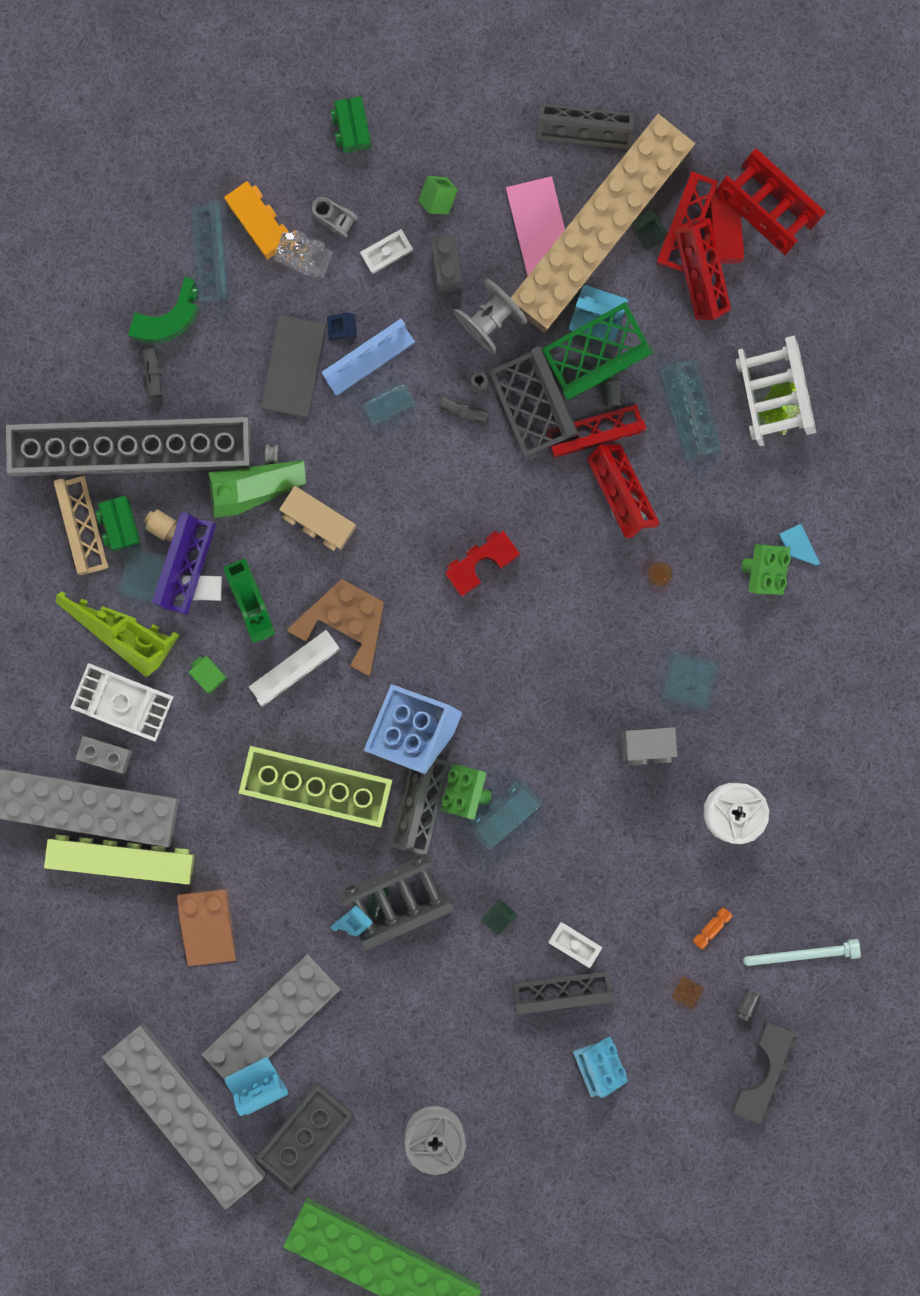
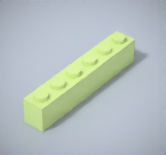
[44,834,195,884]

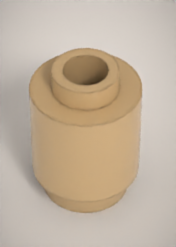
[144,509,177,543]

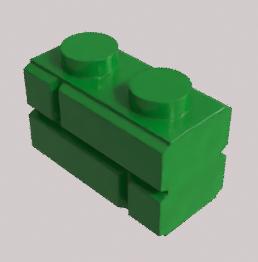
[331,96,372,153]
[96,496,141,552]

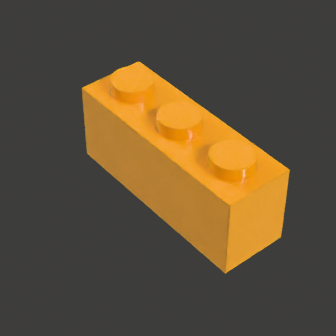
[224,181,290,260]

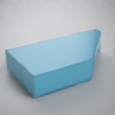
[778,524,820,566]
[330,905,373,937]

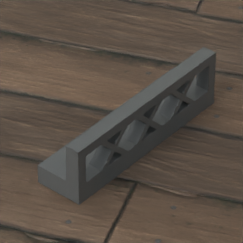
[536,103,634,149]
[390,758,450,855]
[513,971,614,1015]

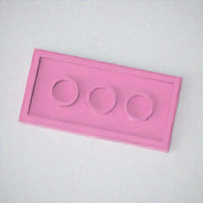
[506,176,565,277]

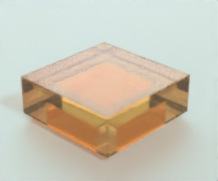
[671,976,704,1009]

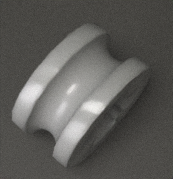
[265,444,279,465]

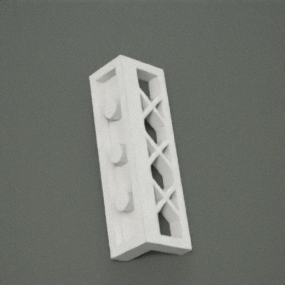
[249,630,341,706]

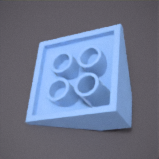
[364,684,462,774]

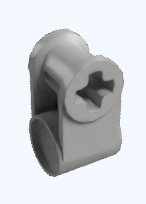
[312,197,358,239]

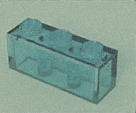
[470,781,544,851]

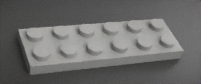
[201,954,341,1080]

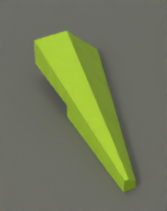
[55,592,179,677]

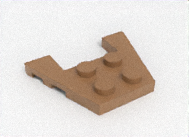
[287,579,384,676]

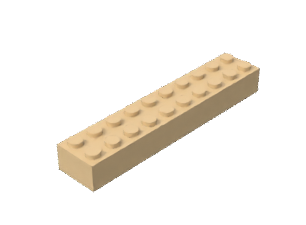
[511,114,696,334]

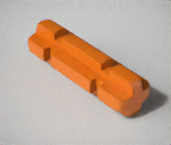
[693,908,732,949]

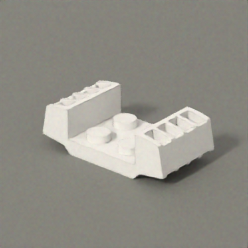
[70,663,173,742]

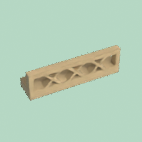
[54,476,109,575]

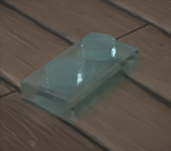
[362,383,416,427]

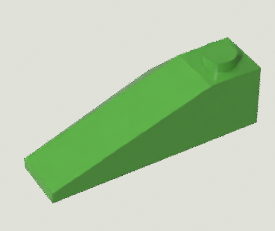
[208,460,306,518]

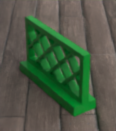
[542,302,655,400]

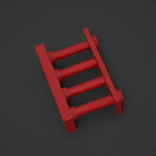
[715,148,826,256]

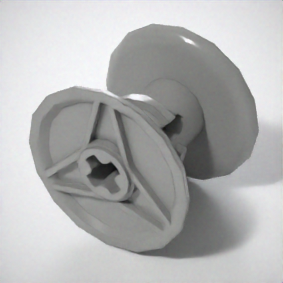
[453,279,527,354]
[404,1106,466,1175]

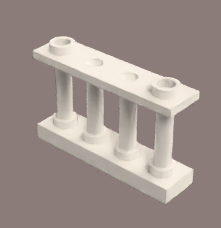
[736,335,817,446]

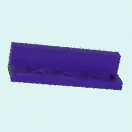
[152,512,216,615]

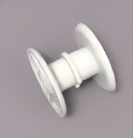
[703,783,769,844]

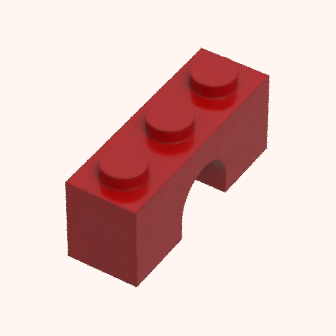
[445,531,520,598]

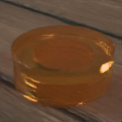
[648,562,672,586]

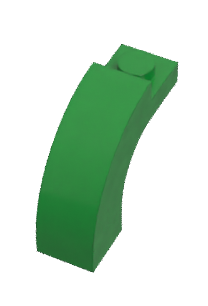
[128,277,199,343]
[223,558,275,643]

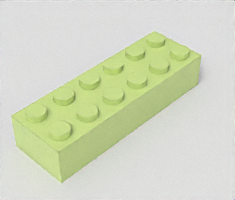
[239,746,393,827]

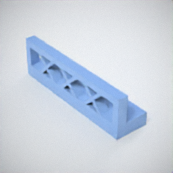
[322,319,415,396]

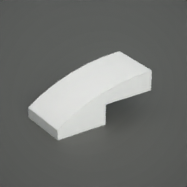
[175,575,223,601]

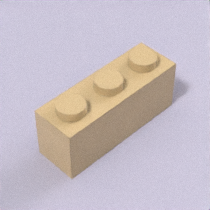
[279,486,357,551]

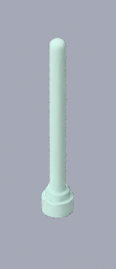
[743,939,861,966]

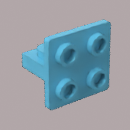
[569,285,628,342]
[573,1037,628,1098]
[225,1057,289,1116]

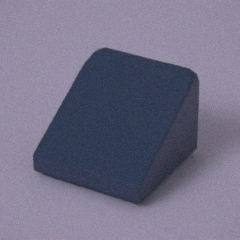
[327,312,357,340]

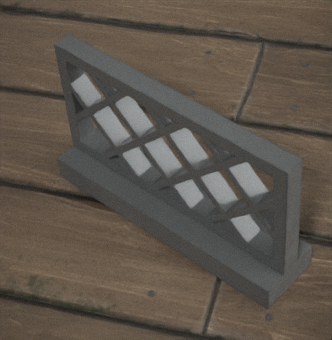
[489,346,580,458]

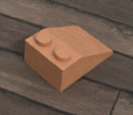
[177,888,236,966]

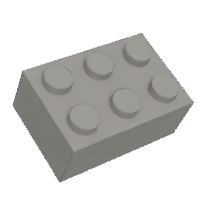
[621,727,677,765]

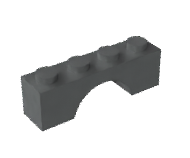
[730,1020,796,1124]

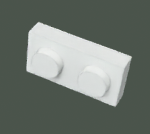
[360,229,413,275]
[548,922,602,968]

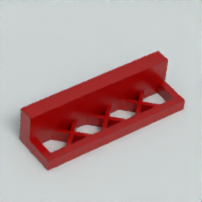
[656,171,719,273]
[674,218,731,320]
[546,404,647,459]
[587,444,660,538]

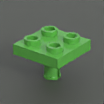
[741,544,791,595]
[440,764,491,820]

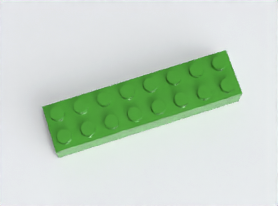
[283,1198,481,1296]

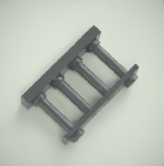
[340,853,454,951]

